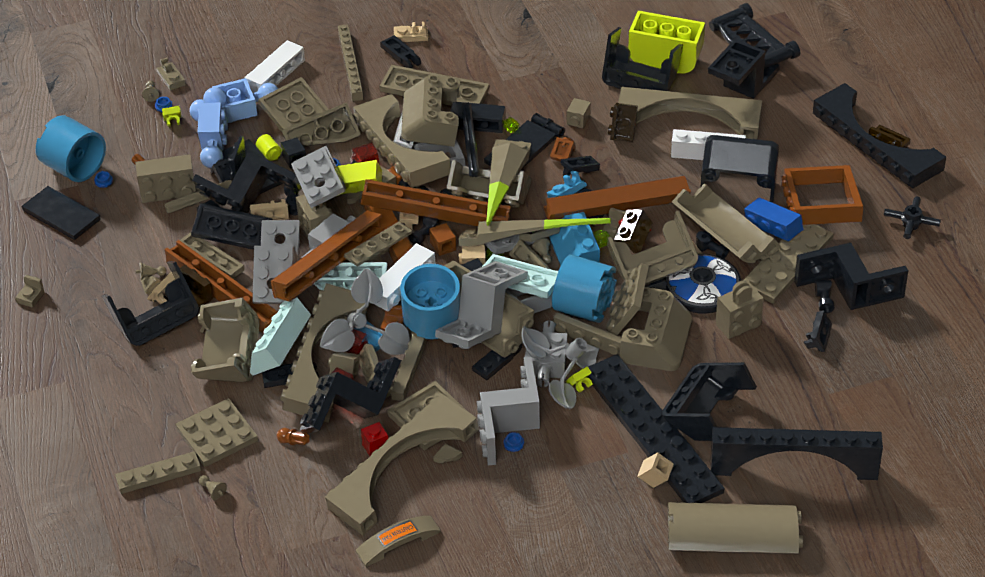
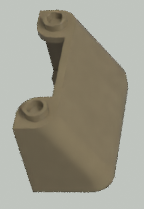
[191,298,259,382]

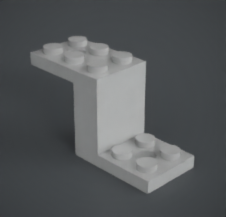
[291,146,347,208]
[253,220,300,304]
[435,261,528,349]
[477,357,540,465]

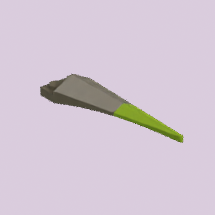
[486,139,531,226]
[459,218,611,246]

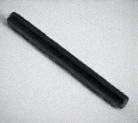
[461,102,479,177]

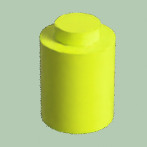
[256,134,282,161]

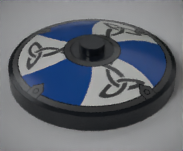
[664,254,741,314]

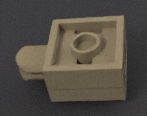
[296,194,333,238]
[716,281,764,339]

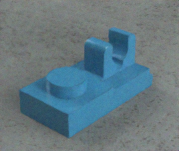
[547,171,587,198]

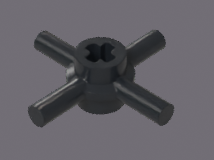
[884,196,941,239]

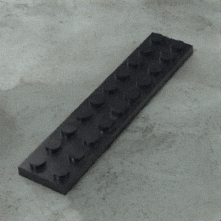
[583,354,725,503]

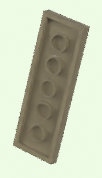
[379,65,490,106]
[743,224,834,304]

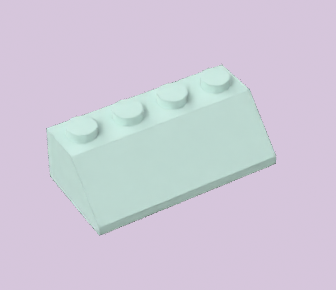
[250,298,311,376]

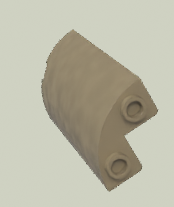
[672,184,781,263]
[444,261,534,358]
[668,502,803,553]

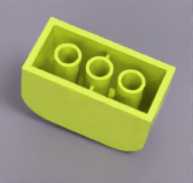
[628,11,705,74]

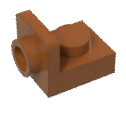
[550,137,576,161]
[380,305,404,331]

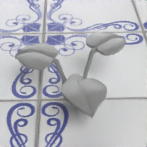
[320,269,410,355]
[522,326,599,410]

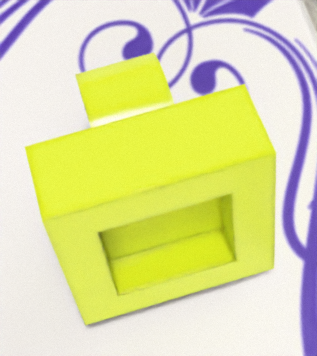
[162,106,181,127]
[566,366,592,393]

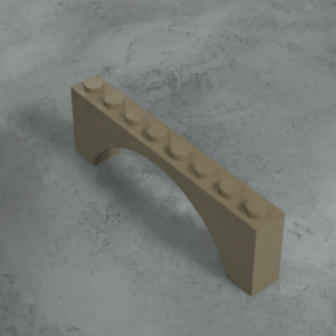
[618,87,762,140]
[352,94,451,188]
[280,283,369,423]
[325,393,479,535]

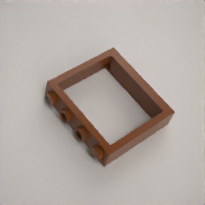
[780,165,863,225]

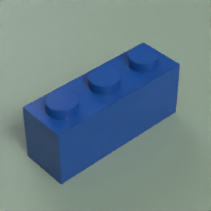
[744,197,803,242]

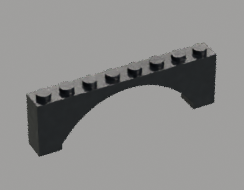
[813,83,946,189]
[710,427,883,480]

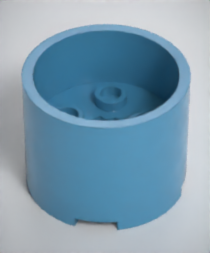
[36,115,106,182]
[552,254,617,323]
[400,264,460,339]

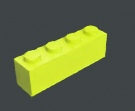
[336,160,382,196]

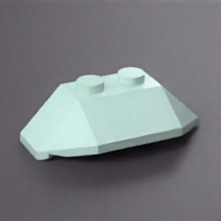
[314,262,387,291]

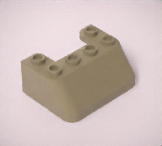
[401,75,460,147]
[447,160,532,208]
[607,211,698,285]
[620,287,692,371]

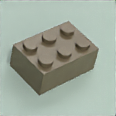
[136,154,196,203]

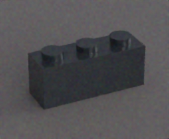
[450,102,506,133]

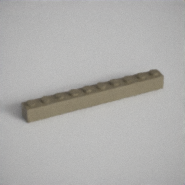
[338,24,363,101]
[390,332,428,401]

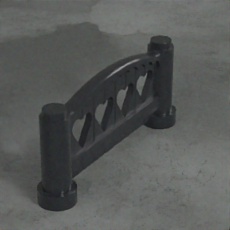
[709,3,801,69]

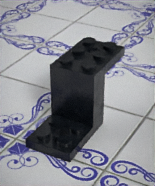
[708,39,780,99]
[192,151,302,213]
[794,243,909,310]
[299,357,402,434]

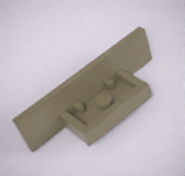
[344,222,412,267]

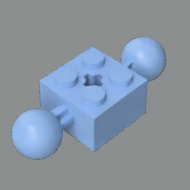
[190,78,278,123]
[198,87,228,169]

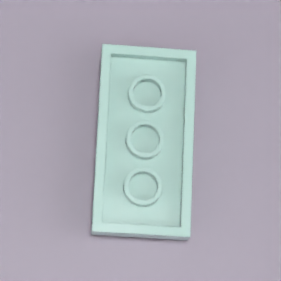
[482,254,558,298]

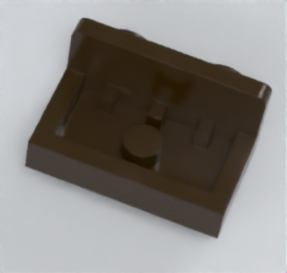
[608,103,638,142]
[869,124,911,148]
[614,210,653,253]
[180,265,213,308]

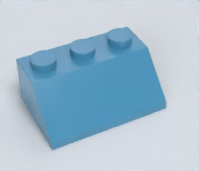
[549,212,600,266]

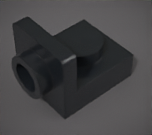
[210,159,233,183]

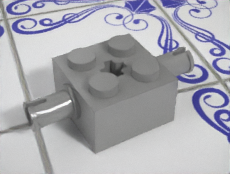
[299,214,356,259]
[525,321,567,387]

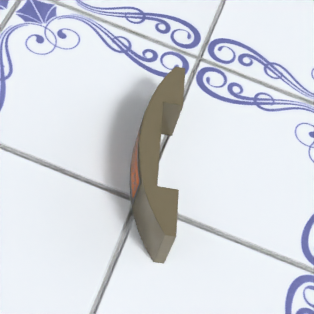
[356,516,441,567]

